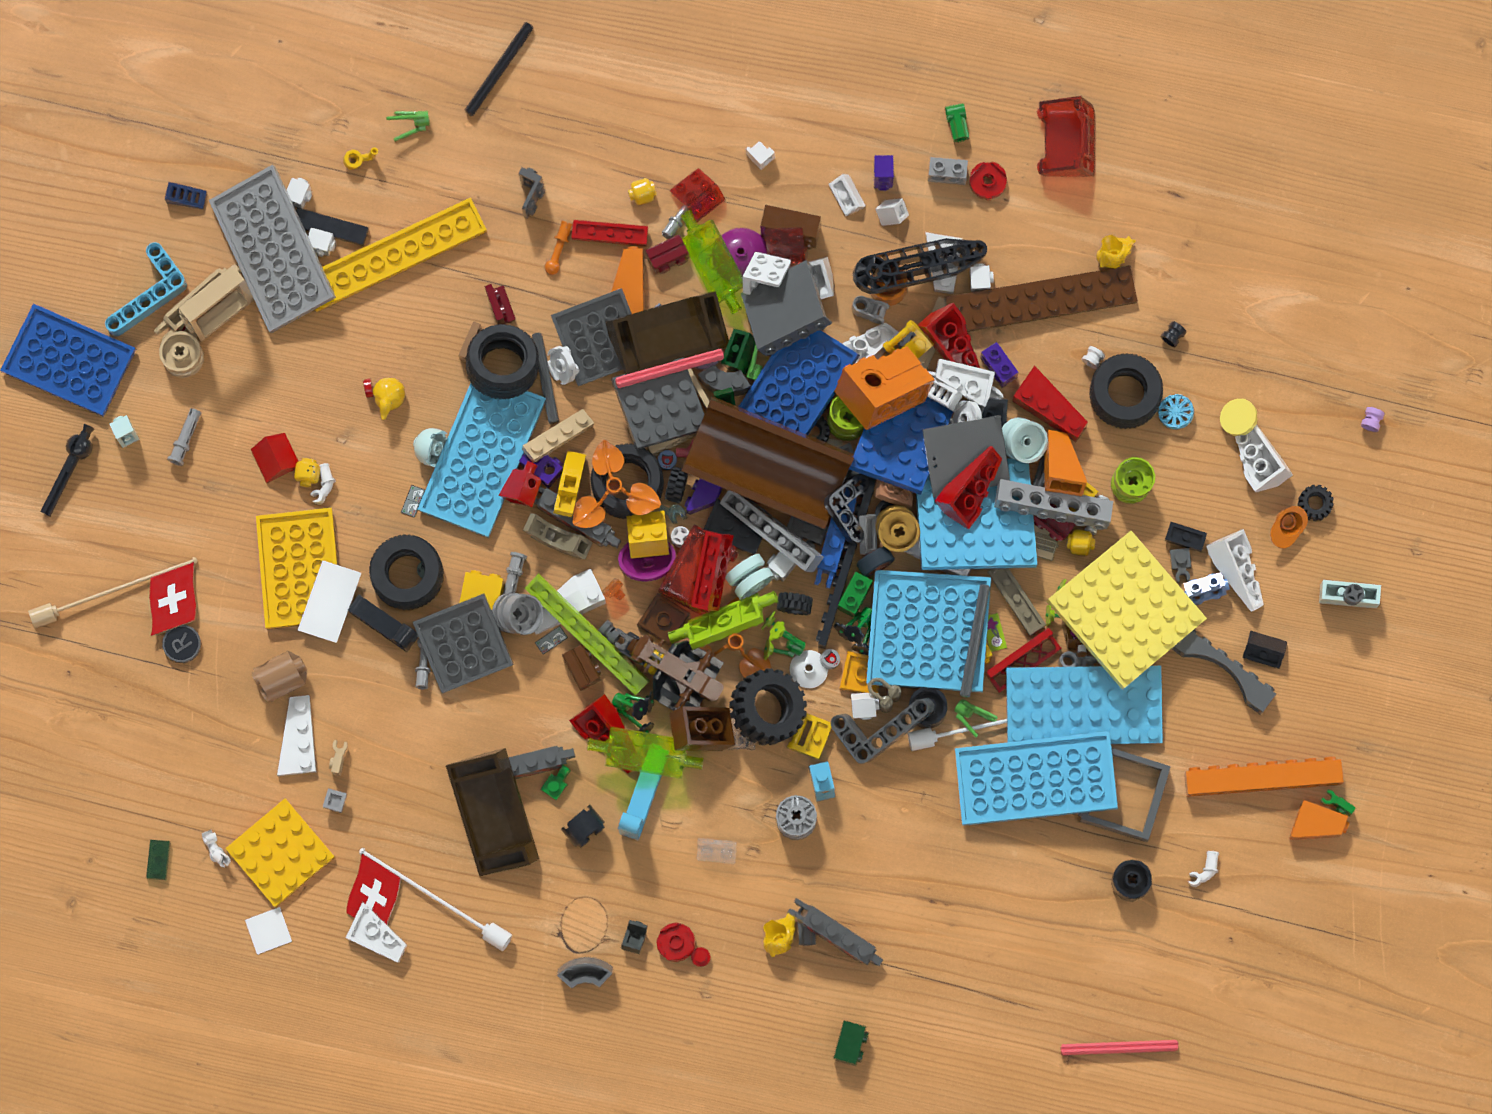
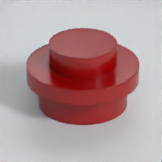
[691,947,711,967]

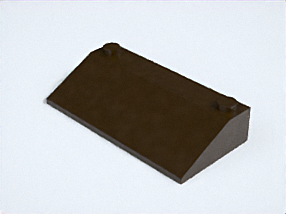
[605,291,729,375]
[445,748,539,876]

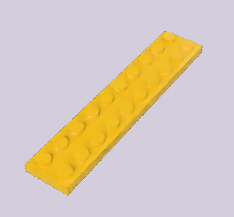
[315,197,487,312]

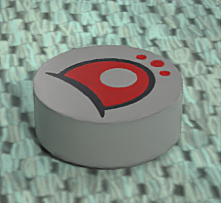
[820,649,840,669]

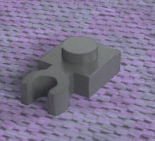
[1169,548,1191,583]

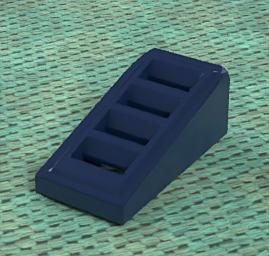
[165,182,207,210]

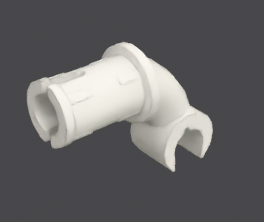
[310,463,336,505]
[202,829,230,867]
[1188,851,1219,887]

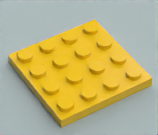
[225,798,335,908]

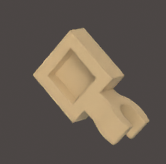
[329,740,348,776]

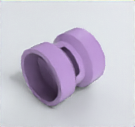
[1360,407,1385,432]

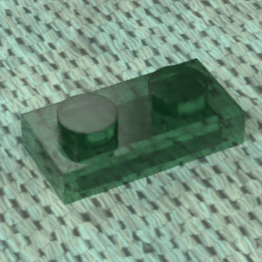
[146,840,171,881]

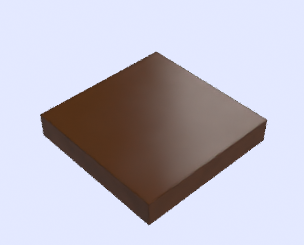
[637,593,690,646]

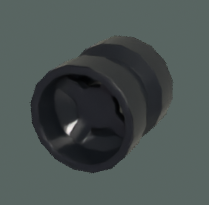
[1160,321,1187,348]

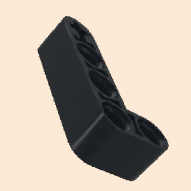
[348,594,419,652]

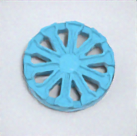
[1158,394,1194,429]

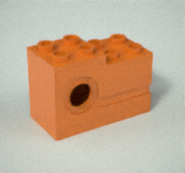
[834,346,935,430]

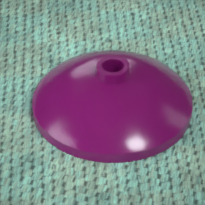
[713,228,769,283]
[618,542,676,582]

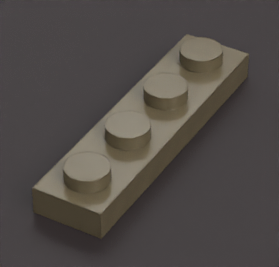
[987,568,1046,636]

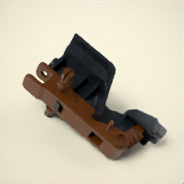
[613,632,724,711]

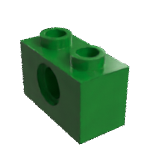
[838,572,873,618]

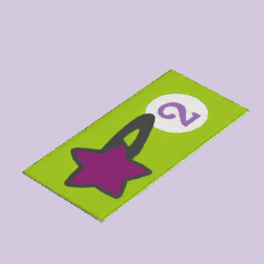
[987,613,1007,652]

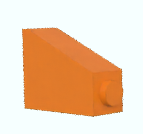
[1289,800,1349,840]

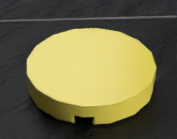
[1220,398,1258,436]

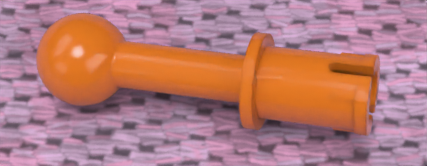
[545,221,573,275]

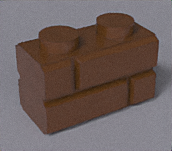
[562,644,602,691]

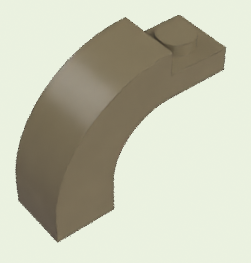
[523,513,592,560]

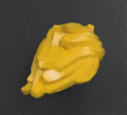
[1096,234,1136,269]
[763,914,796,957]

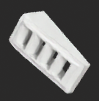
[927,378,962,411]

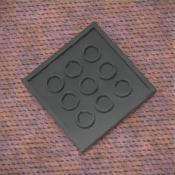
[551,288,632,386]
[611,358,704,450]
[413,593,514,693]

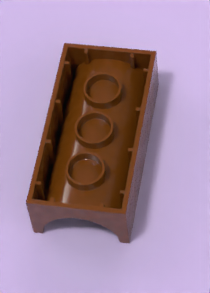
[682,396,854,529]

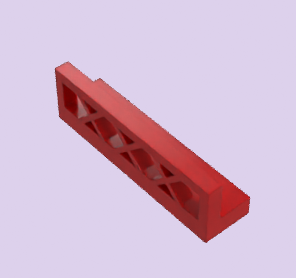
[691,531,734,611]
[986,627,1062,693]

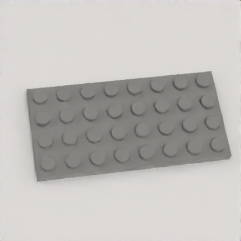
[209,165,336,333]

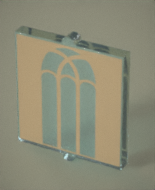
[1034,525,1059,561]

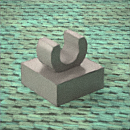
[323,788,347,813]

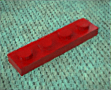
[571,220,649,246]

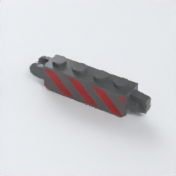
[534,487,621,549]
[509,746,576,779]
[787,898,883,966]

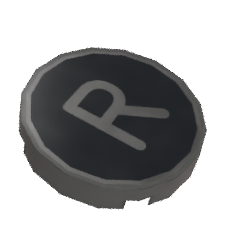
[162,625,201,663]

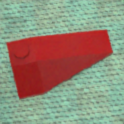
[917,303,981,369]

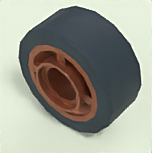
[856,547,895,577]

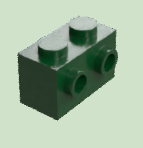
[721,328,756,375]
[833,1020,869,1066]

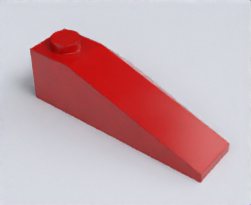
[935,446,1002,529]
[569,694,642,773]

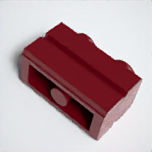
[645,234,689,274]

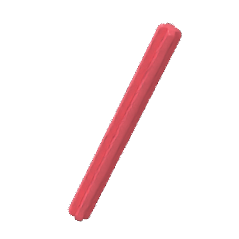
[615,349,724,388]
[1061,1040,1178,1055]

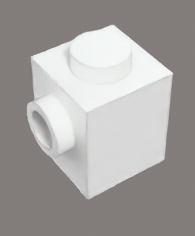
[287,178,312,209]
[308,228,336,257]
[970,263,994,292]
[767,552,797,581]
[851,693,880,720]

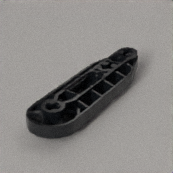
[852,238,987,294]

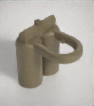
[868,678,901,713]

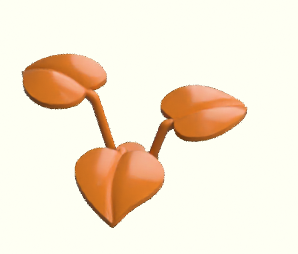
[573,440,661,528]
[699,597,772,678]

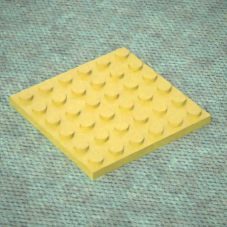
[1047,531,1207,690]

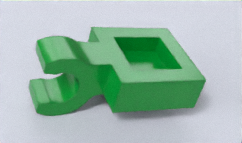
[541,765,571,801]
[1320,789,1356,817]

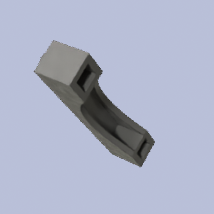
[1171,630,1276,715]

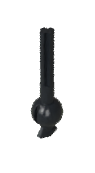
[40,424,95,516]

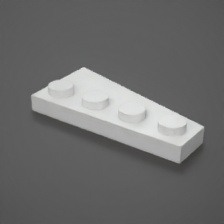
[277,695,316,776]

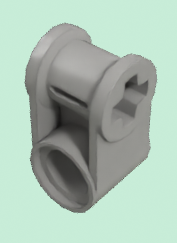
[852,296,890,324]
[1058,651,1097,667]

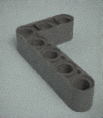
[831,698,934,763]

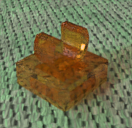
[602,578,625,600]

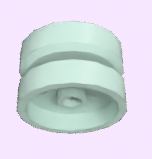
[1002,417,1048,463]
[725,554,775,600]

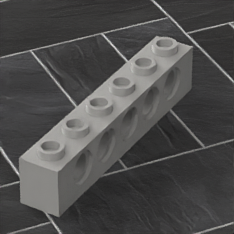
[994,479,1113,530]
[720,490,824,572]

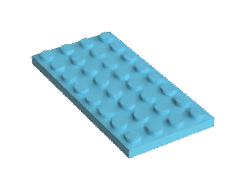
[418,383,546,538]
[1006,666,1163,744]
[955,731,1118,826]

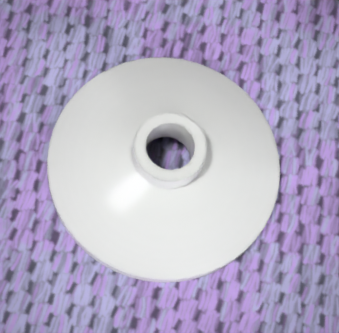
[790,650,828,689]

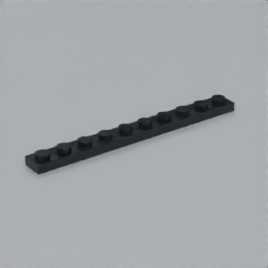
[816,476,877,649]

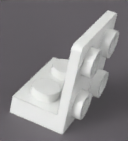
[743,252,791,295]

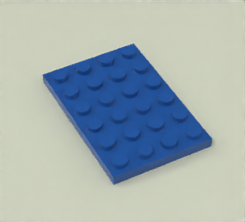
[0,303,136,417]
[738,330,860,435]
[849,391,953,495]

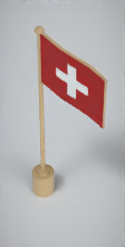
[28,557,198,637]

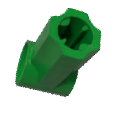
[945,103,969,142]

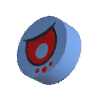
[658,450,677,470]

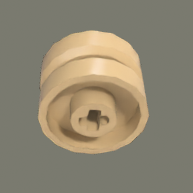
[159,331,204,378]

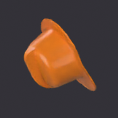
[1270,506,1308,548]

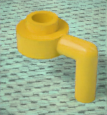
[343,147,378,170]

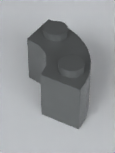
[698,365,751,397]
[557,957,613,989]

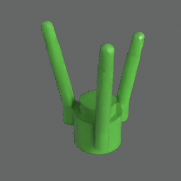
[386,111,430,141]
[746,345,763,380]
[954,699,998,737]

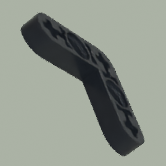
[824,473,869,544]

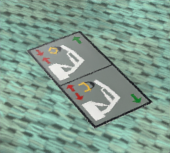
[401,485,425,517]
[535,626,568,654]

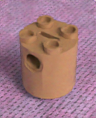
[252,651,307,702]

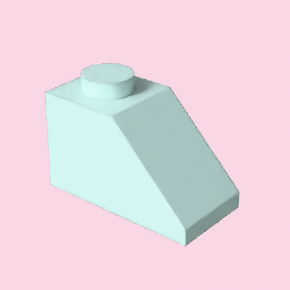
[110,415,139,448]

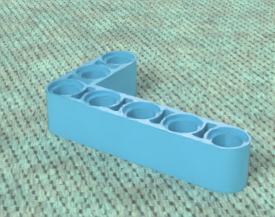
[105,242,187,336]
[618,745,669,840]

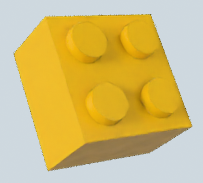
[626,511,669,559]

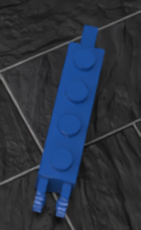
[814,486,857,589]

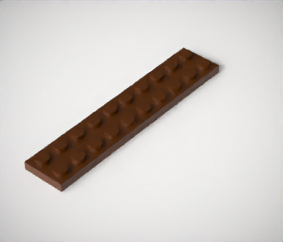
[944,265,1138,332]

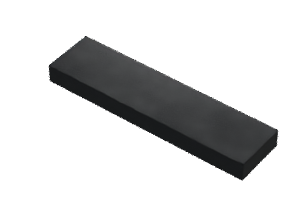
[296,207,369,246]

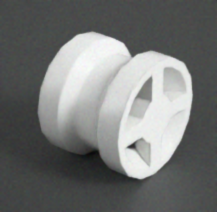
[1082,346,1106,369]
[671,526,690,548]

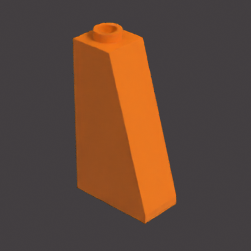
[611,246,644,314]
[1044,430,1087,496]

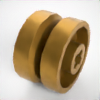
[875,505,920,552]

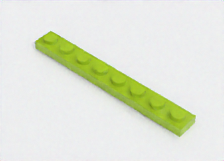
[525,574,650,696]

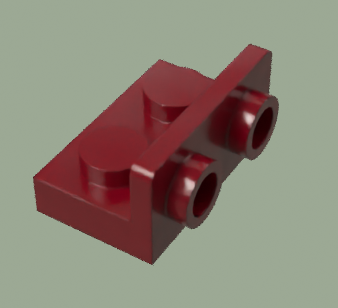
[484,284,516,325]
[1033,504,1076,542]

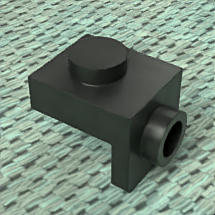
[621,920,648,954]

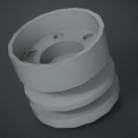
[492,593,543,635]
[776,795,817,840]

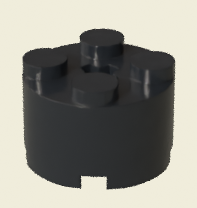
[908,687,948,729]
[560,805,605,848]
[1111,860,1152,902]

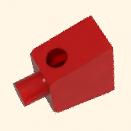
[498,461,541,507]

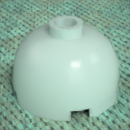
[413,428,447,467]

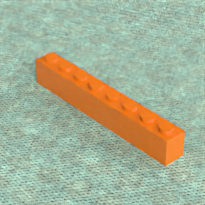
[1184,757,1344,797]

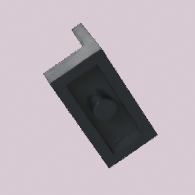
[1242,631,1287,669]

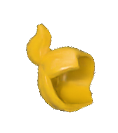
[373,378,405,420]

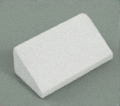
[828,174,865,216]

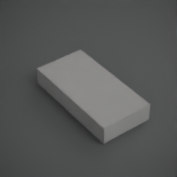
[859,514,877,554]

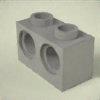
[928,157,968,185]

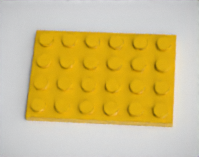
[256,508,338,629]

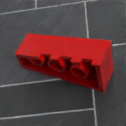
[1012,365,1088,442]

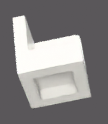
[746,142,775,170]
[875,198,909,226]

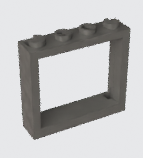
[1078,748,1171,842]

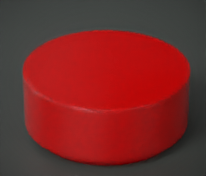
[363,378,374,398]

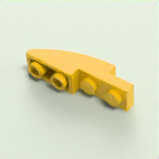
[553,451,586,517]

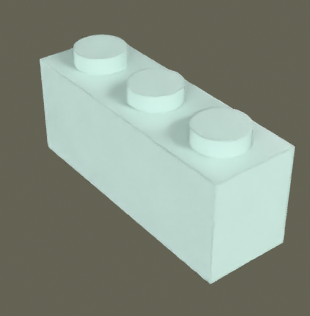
[1319,580,1381,609]

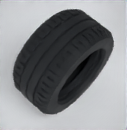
[466,324,539,400]
[590,443,664,519]

